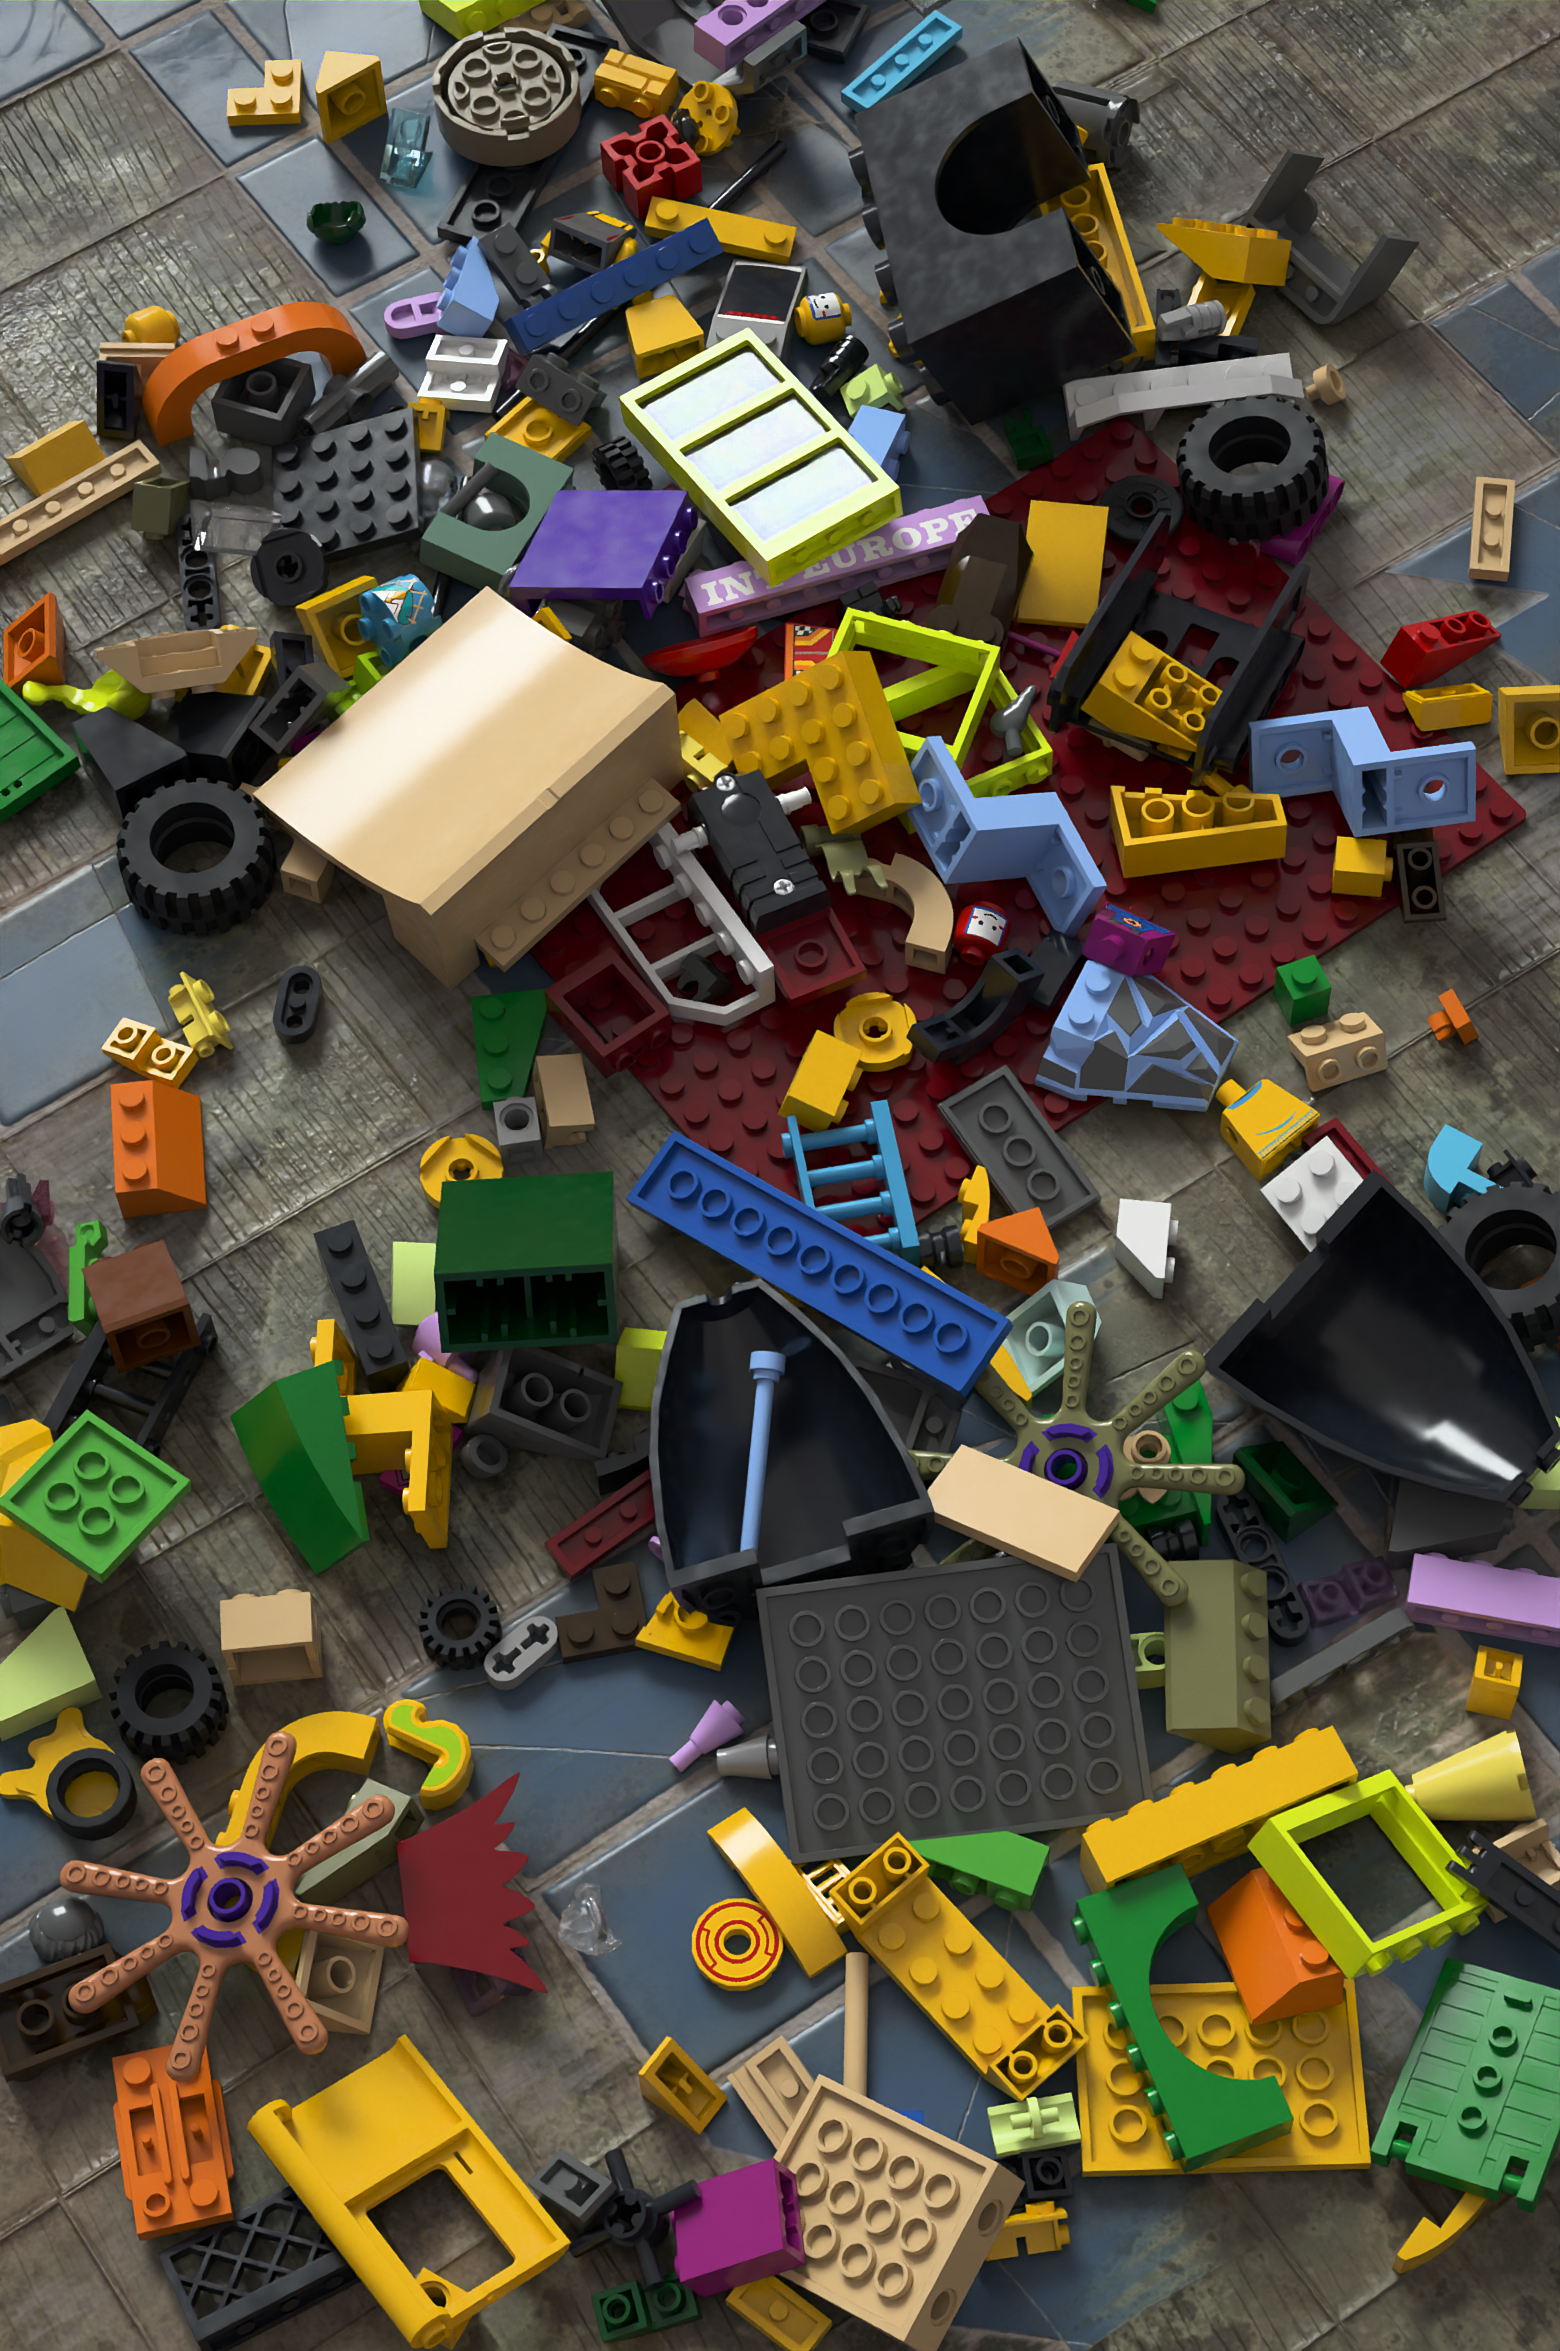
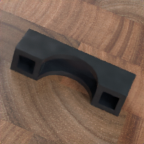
[313,1220,410,1394]

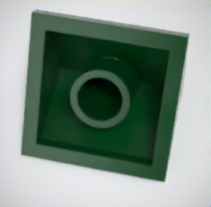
[1232,1441,1339,1544]

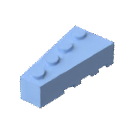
[816,405,911,515]

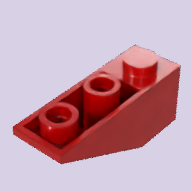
[1380,610,1502,688]

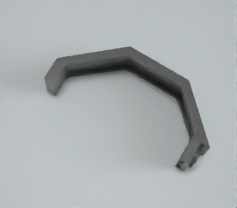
[601,0,807,96]

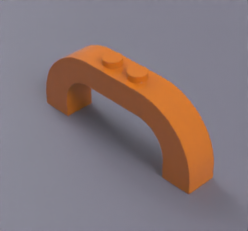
[142,302,367,447]

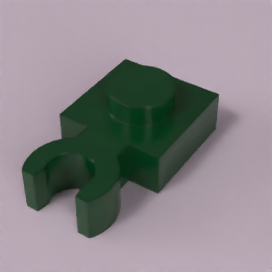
[1004,409,1054,471]

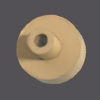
[1306,364,1346,405]

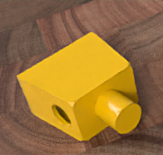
[625,290,705,380]

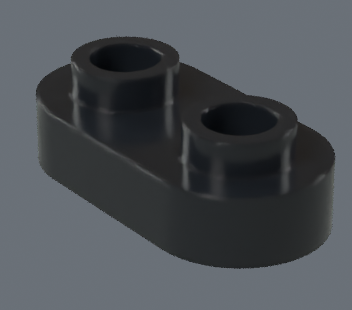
[273,966,323,1044]

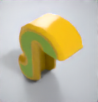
[383,1699,474,1811]

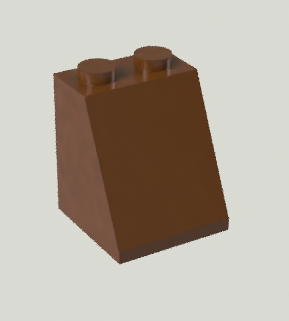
[81,1239,201,1374]

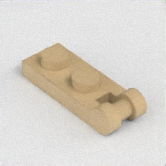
[487,0,592,35]

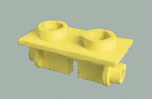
[679,730,730,794]
[168,971,234,1058]

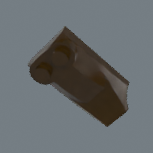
[927,513,1034,665]
[0,1942,159,2083]

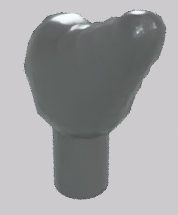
[989,685,1037,757]

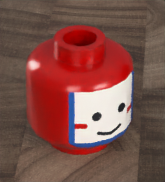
[952,901,1011,966]

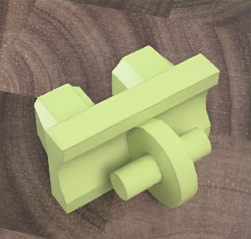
[987,2092,1081,2158]

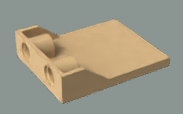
[773,2074,1025,2351]

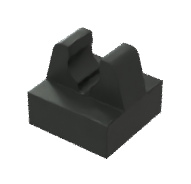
[677,952,735,1004]

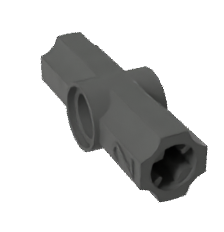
[296,351,399,437]

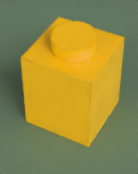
[1332,836,1393,897]

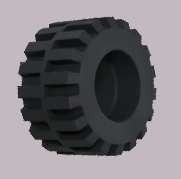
[108,1640,229,1765]

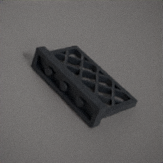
[157,2186,361,2351]

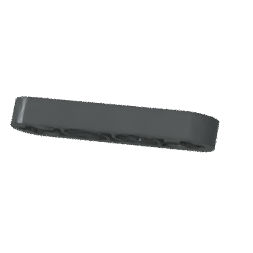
[1270,1608,1416,1717]

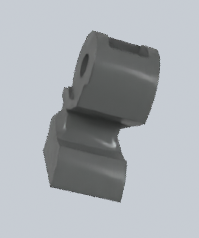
[189,446,264,502]

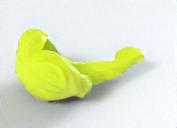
[22,670,152,721]

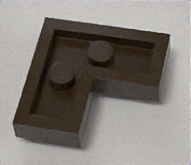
[555,1561,647,1664]

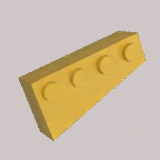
[1110,786,1287,878]

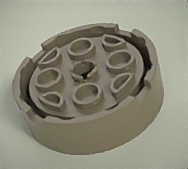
[432,27,582,167]

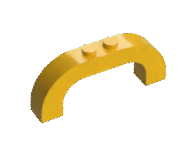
[215,1711,381,1981]

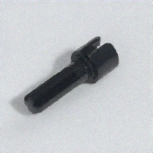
[0,1173,44,1248]

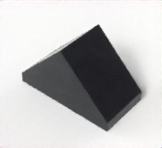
[97,360,145,439]

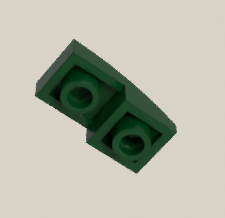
[591,2272,703,2344]

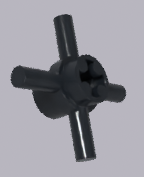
[569,2149,701,2290]

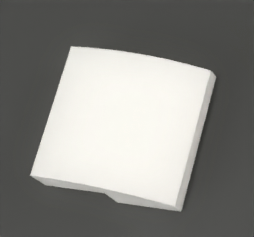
[417,335,509,413]

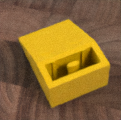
[1157,217,1292,286]
[1081,631,1223,752]

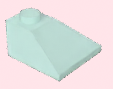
[1002,1279,1102,1398]

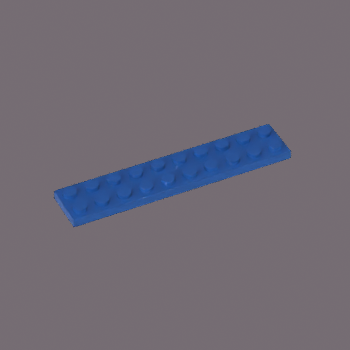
[626,1131,1014,1398]

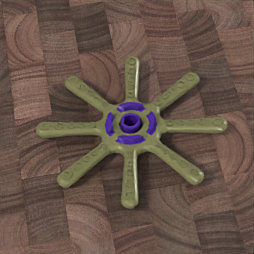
[908,1301,1245,1607]

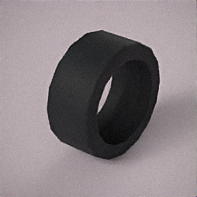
[46,1747,137,1841]

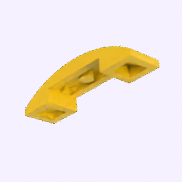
[707,1807,848,1980]
[1392,2192,1488,2274]

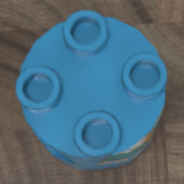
[357,574,443,668]

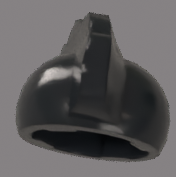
[671,108,700,153]

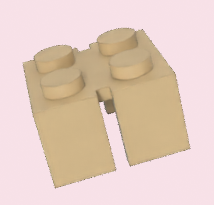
[220,1589,323,1686]

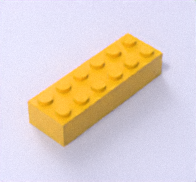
[1032,163,1156,369]
[1079,1725,1358,1894]

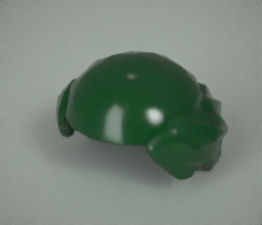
[306,201,366,245]

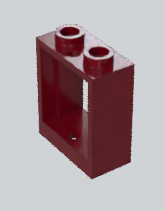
[544,947,672,1079]

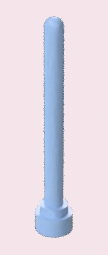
[740,1351,786,1556]

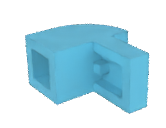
[1424,1124,1503,1214]

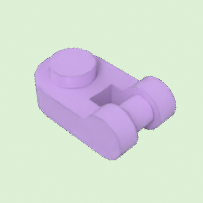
[384,292,449,339]

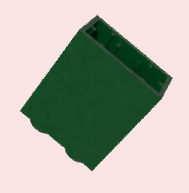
[434,1171,619,1353]

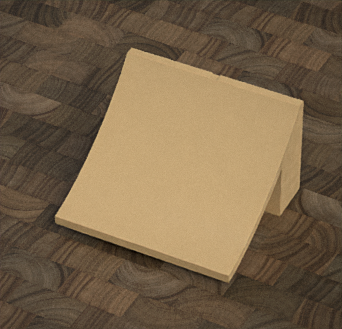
[253,586,684,991]

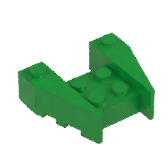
[1039,1379,1213,1549]

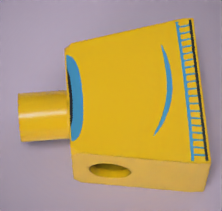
[1215,1079,1320,1182]

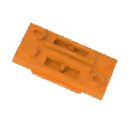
[112,2042,235,2241]

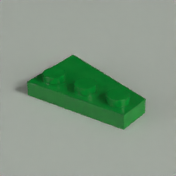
[471,988,547,1111]

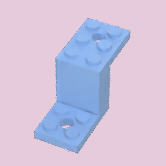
[1248,706,1476,837]
[906,736,1107,938]

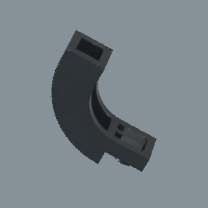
[906,947,1045,1066]

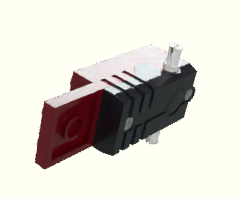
[670,769,867,1009]

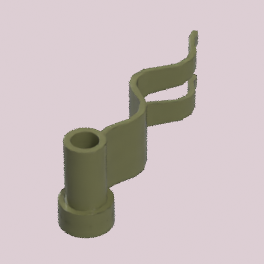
[799,824,889,896]

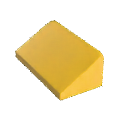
[1402,683,1493,731]
[678,698,736,773]

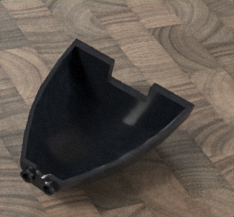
[1204,1169,1560,1507]
[649,1278,935,1627]

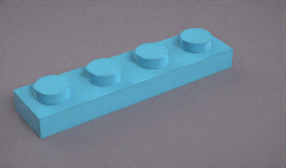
[841,10,963,113]

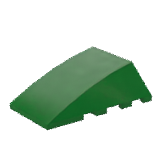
[230,1359,370,1575]

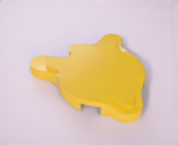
[0,1707,119,1821]

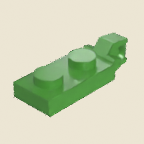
[69,1220,109,1338]

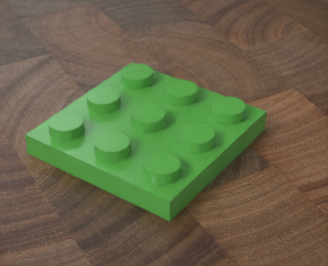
[0,1410,191,1583]

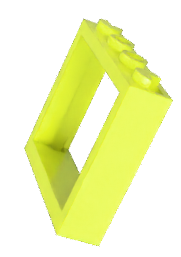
[826,608,1000,771]
[883,666,1053,835]
[1247,1769,1489,1981]

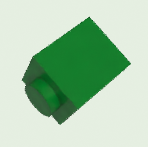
[1273,955,1332,1026]

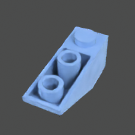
[436,236,499,338]

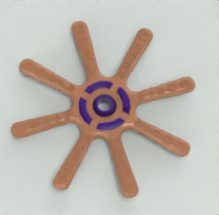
[59,1731,409,2082]

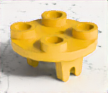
[671,81,741,156]

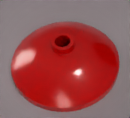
[641,626,759,683]

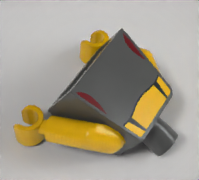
[530,210,638,310]

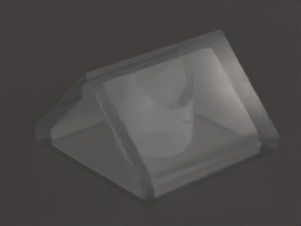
[190,500,282,556]

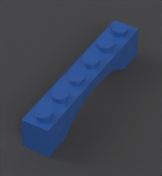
[503,217,724,357]

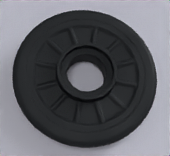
[1099,475,1184,545]

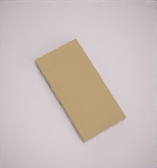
[927,1445,1120,1582]

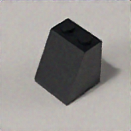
[155,689,273,792]
[71,706,194,829]

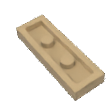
[1468,476,1515,582]

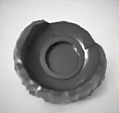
[28,1897,104,1964]

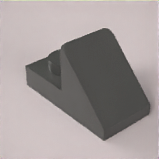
[528,2149,617,2234]

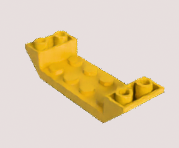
[829,1832,1091,2103]

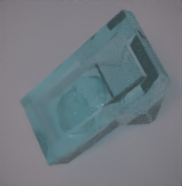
[379,107,433,189]

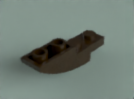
[1387,784,1446,924]

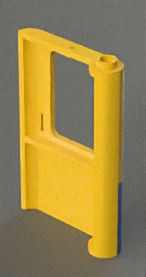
[247,2034,571,2349]

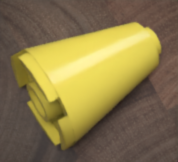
[1405,1729,1537,1821]

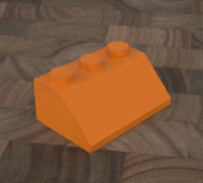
[110,1080,207,1218]
[1206,1867,1345,2026]

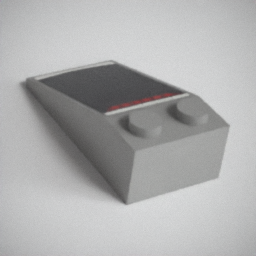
[706,259,807,386]

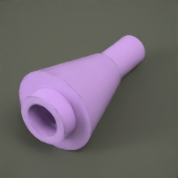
[669,1699,745,1773]

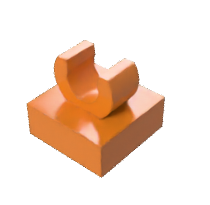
[1426,988,1479,1044]

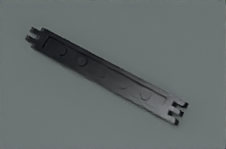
[1445,1830,1560,1954]

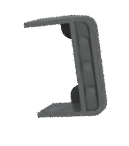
[1239,149,1420,325]

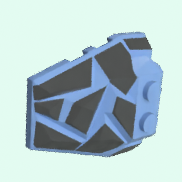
[1035,960,1239,1112]

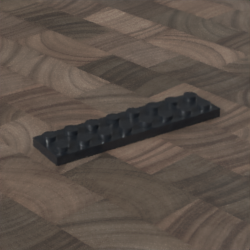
[437,23,619,246]

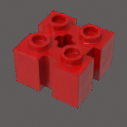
[600,114,703,221]

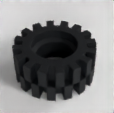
[592,435,653,490]
[418,1582,502,1671]

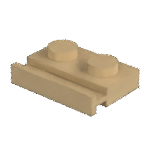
[726,2035,815,2150]

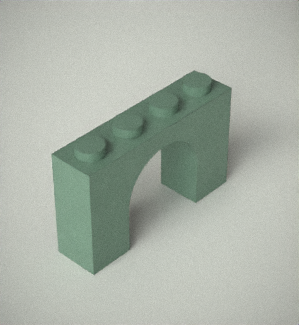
[419,432,576,598]

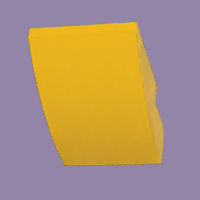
[1017,500,1109,628]

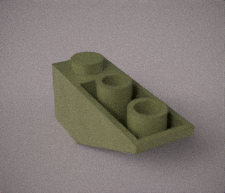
[294,1778,425,1906]

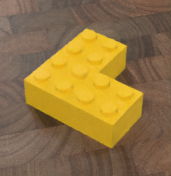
[719,650,922,835]

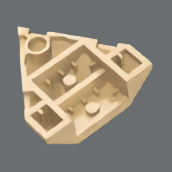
[94,627,259,699]

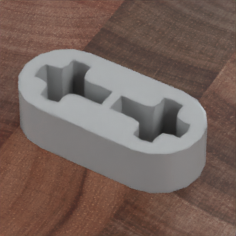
[484,1616,559,1690]

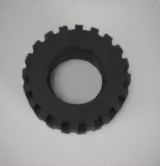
[1176,395,1329,543]
[116,778,277,936]
[1437,1182,1560,1353]

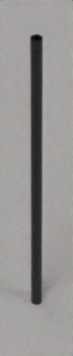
[492,140,787,422]

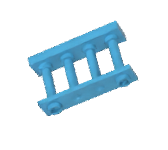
[781,1099,920,1266]

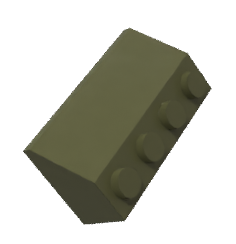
[1164,1559,1271,1755]

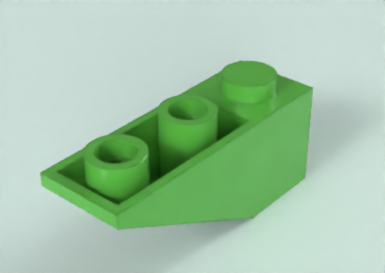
[908,1831,1050,1912]

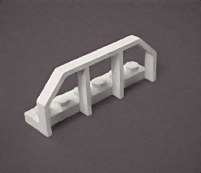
[1062,352,1304,441]
[587,822,775,1026]

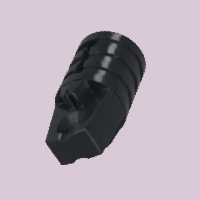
[809,335,869,399]

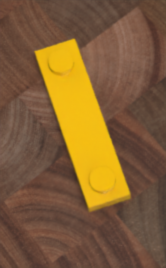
[644,196,797,265]

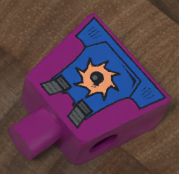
[1082,902,1177,977]

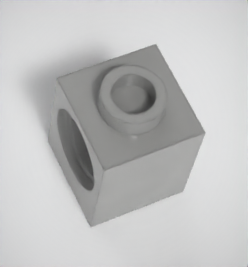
[493,1096,544,1166]

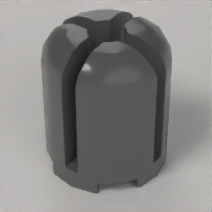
[1051,80,1140,168]

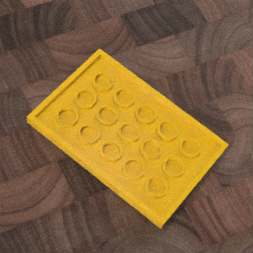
[1071,1979,1371,2177]

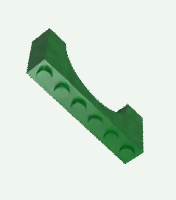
[1070,1862,1294,2174]

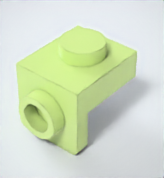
[839,364,905,419]

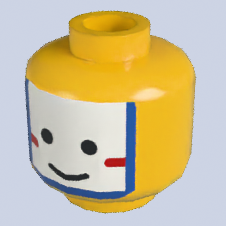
[794,292,852,345]

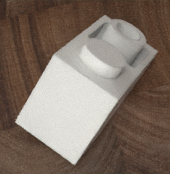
[1115,1199,1178,1299]

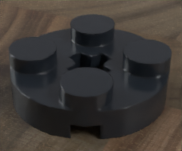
[250,528,329,608]

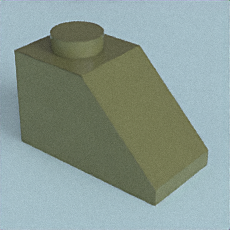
[131,476,192,540]

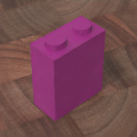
[670,2158,806,2297]

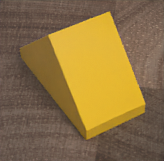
[395,1357,477,1423]
[1465,1645,1523,1720]
[638,2036,728,2135]

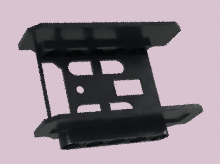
[1046,512,1311,787]

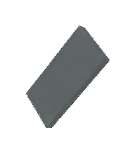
[936,1065,1102,1233]

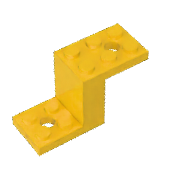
[310,1319,454,1549]

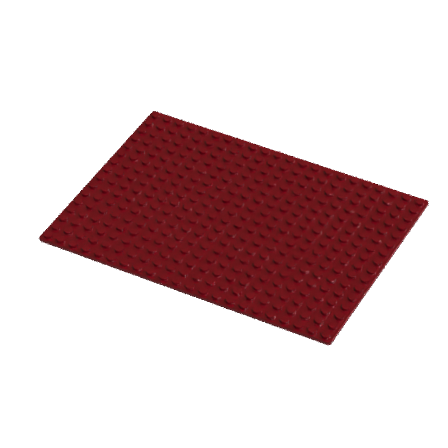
[528,417,1526,1237]

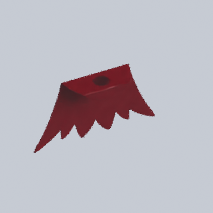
[396,1772,548,1994]

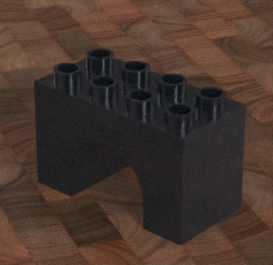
[848,36,1137,426]

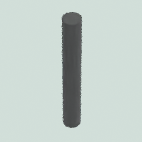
[407,461,499,555]

